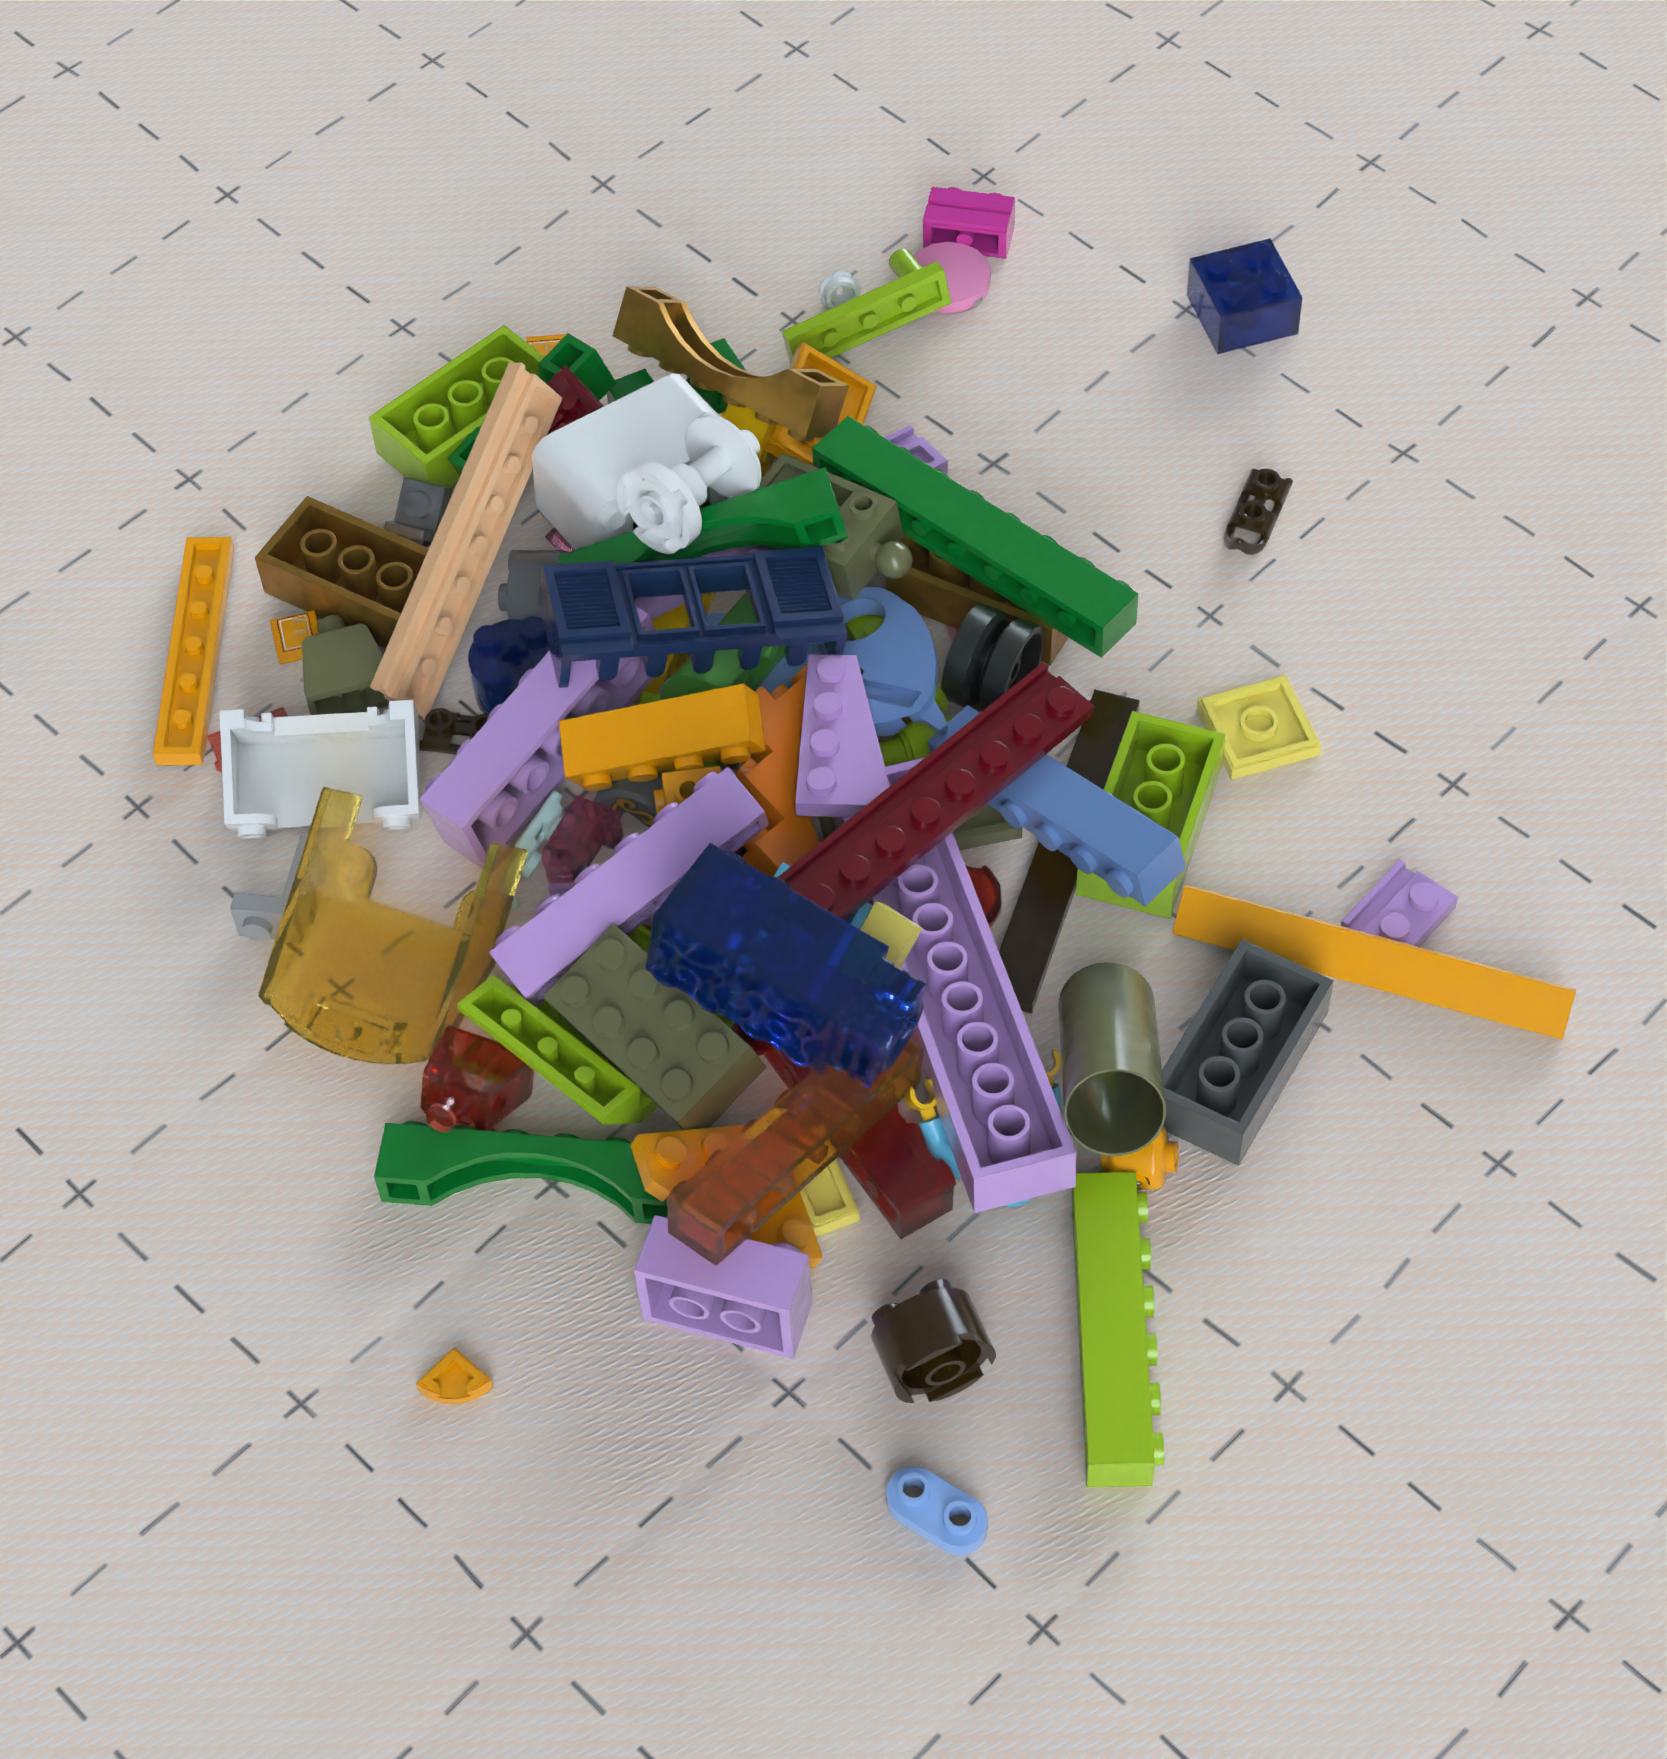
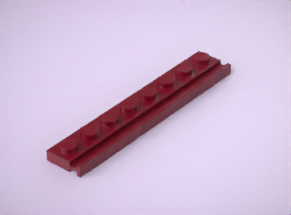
[765,662,1095,944]

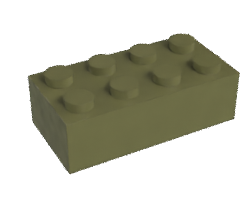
[542,923,767,1130]

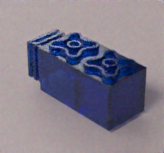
[645,842,927,1088]

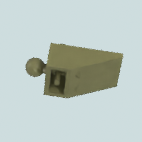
[759,453,913,601]

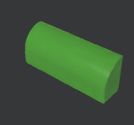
[660,590,785,700]

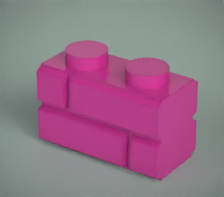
[923,187,1015,259]

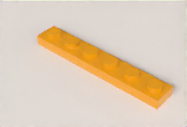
[153,537,234,766]

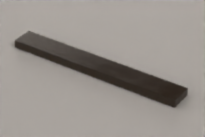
[999,689,1140,1013]

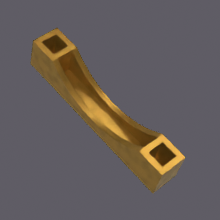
[613,286,849,442]

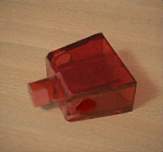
[421,1025,534,1133]

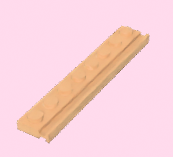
[370,362,562,720]

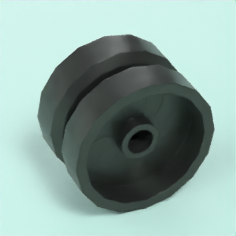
[941,603,1045,712]

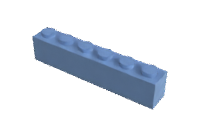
[927,705,1186,907]

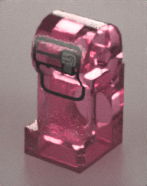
[542,795,624,884]

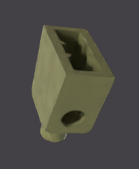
[302,615,389,715]

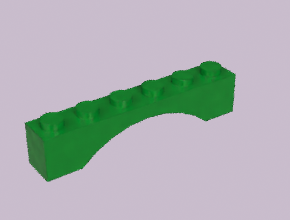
[557,467,849,600]
[374,1121,689,1224]

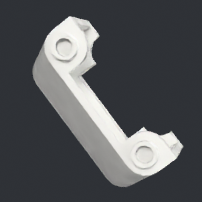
[220,700,420,839]

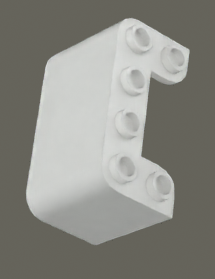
[532,374,731,550]

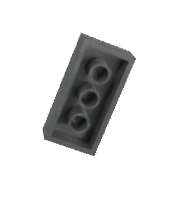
[1162,939,1334,1166]

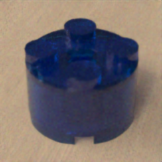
[468,616,549,714]

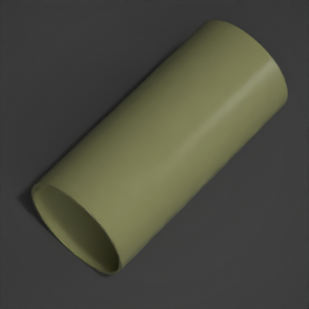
[1058,962,1166,1156]

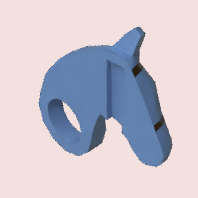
[818,587,948,737]

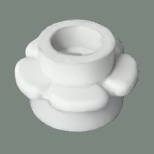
[819,271,861,309]

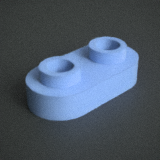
[886,1467,988,1555]

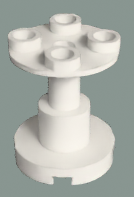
[616,411,762,554]

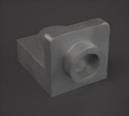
[384,478,451,546]

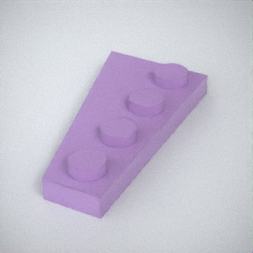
[795,654,890,817]

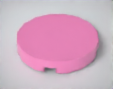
[914,242,991,314]

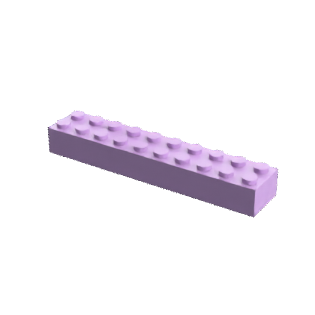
[832,758,1077,1213]

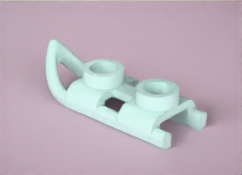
[494,790,568,909]

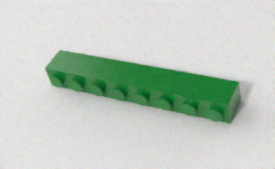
[812,416,1139,658]

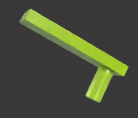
[781,249,952,364]

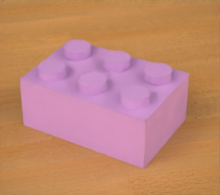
[634,1215,812,1359]

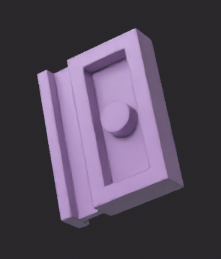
[1341,859,1458,947]

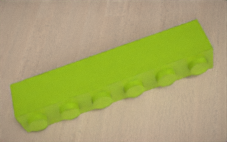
[1071,1172,1164,1487]

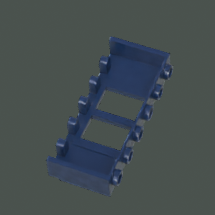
[538,546,848,688]

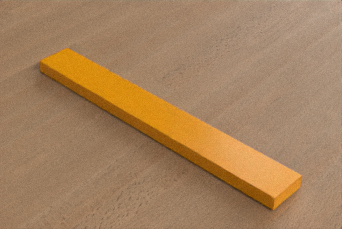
[1172,884,1577,1040]

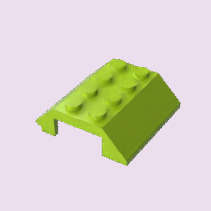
[457,925,736,1125]

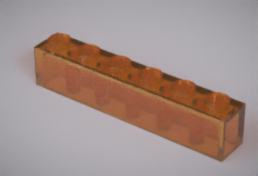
[667,1018,923,1266]

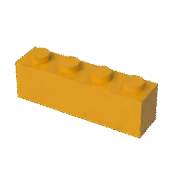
[559,683,766,791]

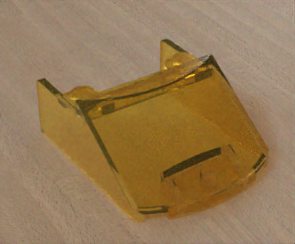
[258,787,528,1064]

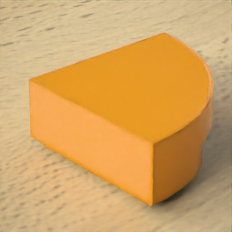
[416,1347,493,1404]

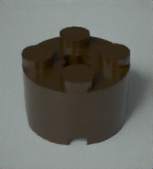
[871,1279,996,1403]

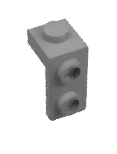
[230,836,322,942]

